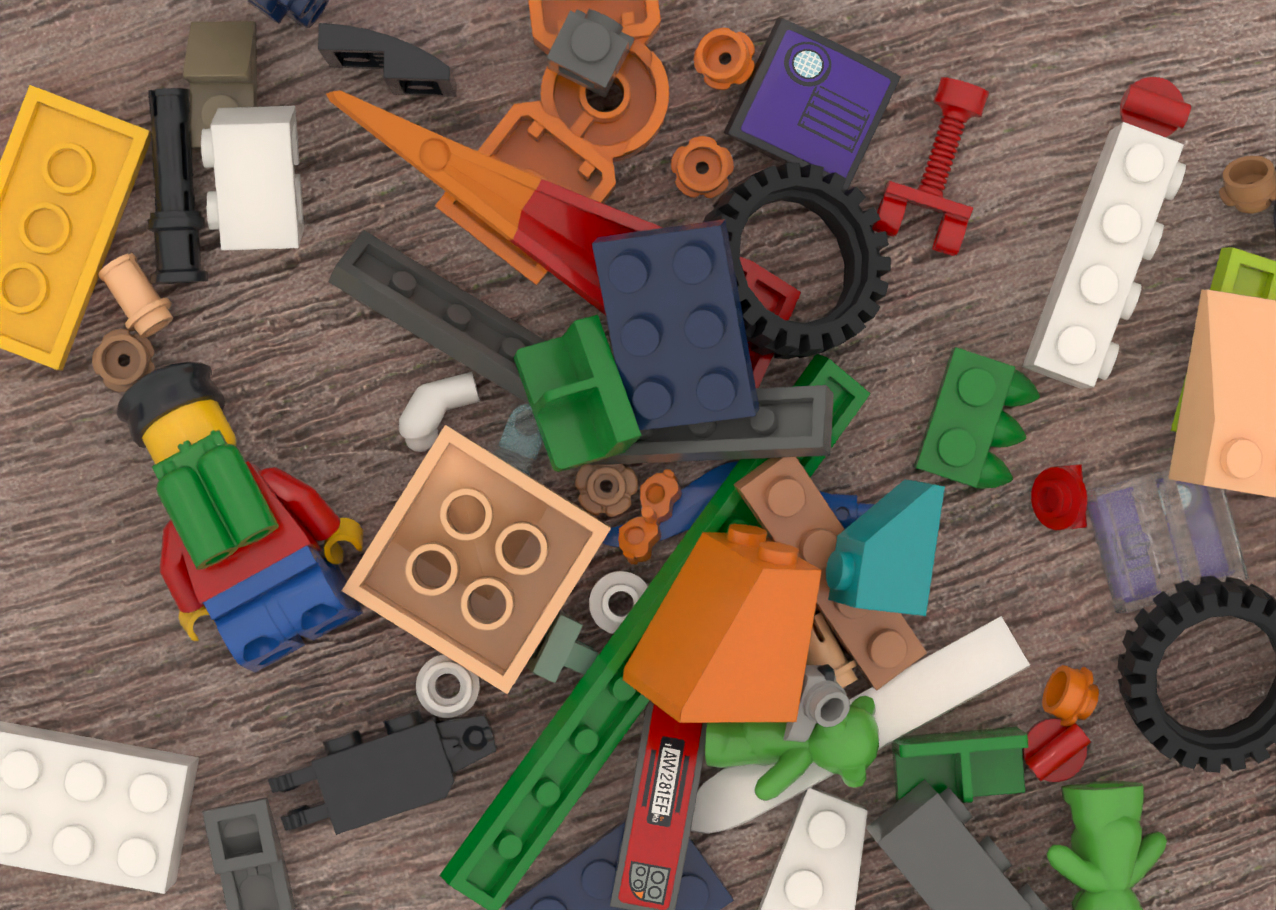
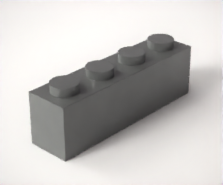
[866,779,1049,910]

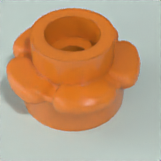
[694,27,755,90]
[671,136,734,198]
[1042,665,1099,727]

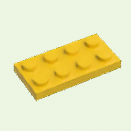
[0,85,152,371]

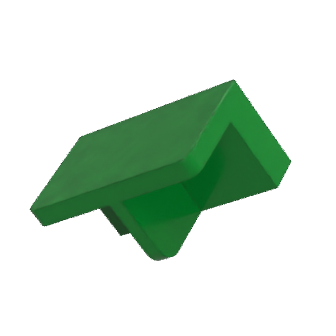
[514,314,642,472]
[892,727,1028,803]

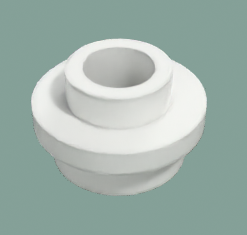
[589,571,648,634]
[416,654,480,718]

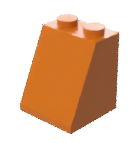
[622,524,822,723]

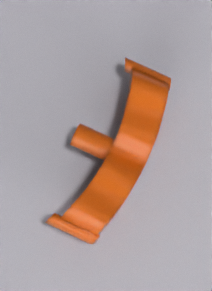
[618,469,682,565]

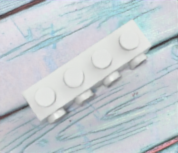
[1022,122,1186,389]

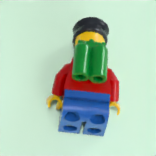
[116,362,363,672]

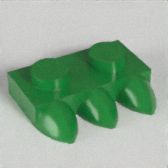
[913,347,1040,489]

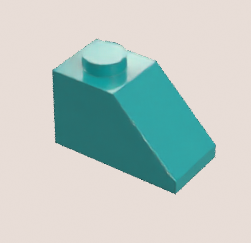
[826,479,945,616]

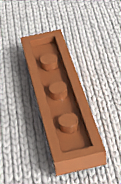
[733,457,927,691]

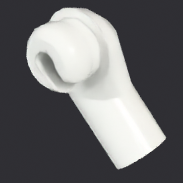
[399,372,480,452]

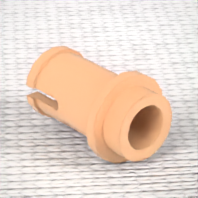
[98,253,173,338]
[806,613,858,688]

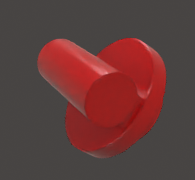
[1120,77,1191,138]
[1031,464,1088,530]
[1022,718,1091,782]

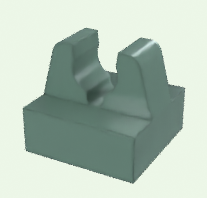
[525,611,599,683]

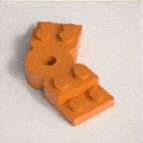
[435,0,669,286]

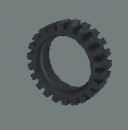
[703,162,891,359]
[1117,576,1276,773]

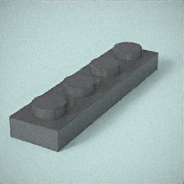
[328,230,546,404]
[588,385,834,465]

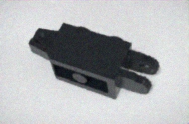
[268,709,498,835]

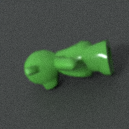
[705,696,879,801]
[1046,781,1167,910]

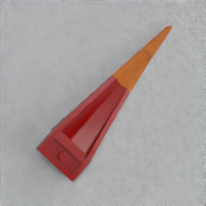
[326,90,801,388]

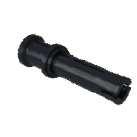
[147,88,208,284]

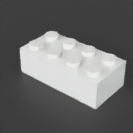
[0,721,199,894]

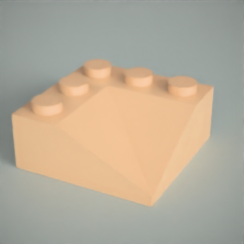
[1168,289,1276,498]
[342,425,611,694]

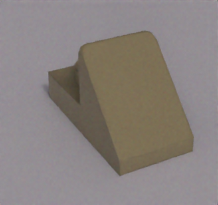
[183,21,257,150]

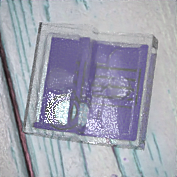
[1087,468,1249,614]

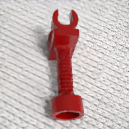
[872,77,989,256]

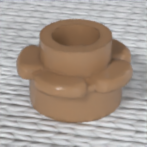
[1219,156,1276,214]
[92,329,155,392]
[575,464,638,517]

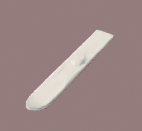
[691,616,1030,834]

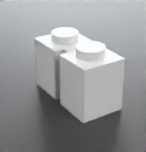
[201,106,304,250]

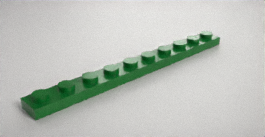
[439,354,871,910]

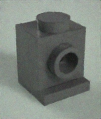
[546,9,635,98]

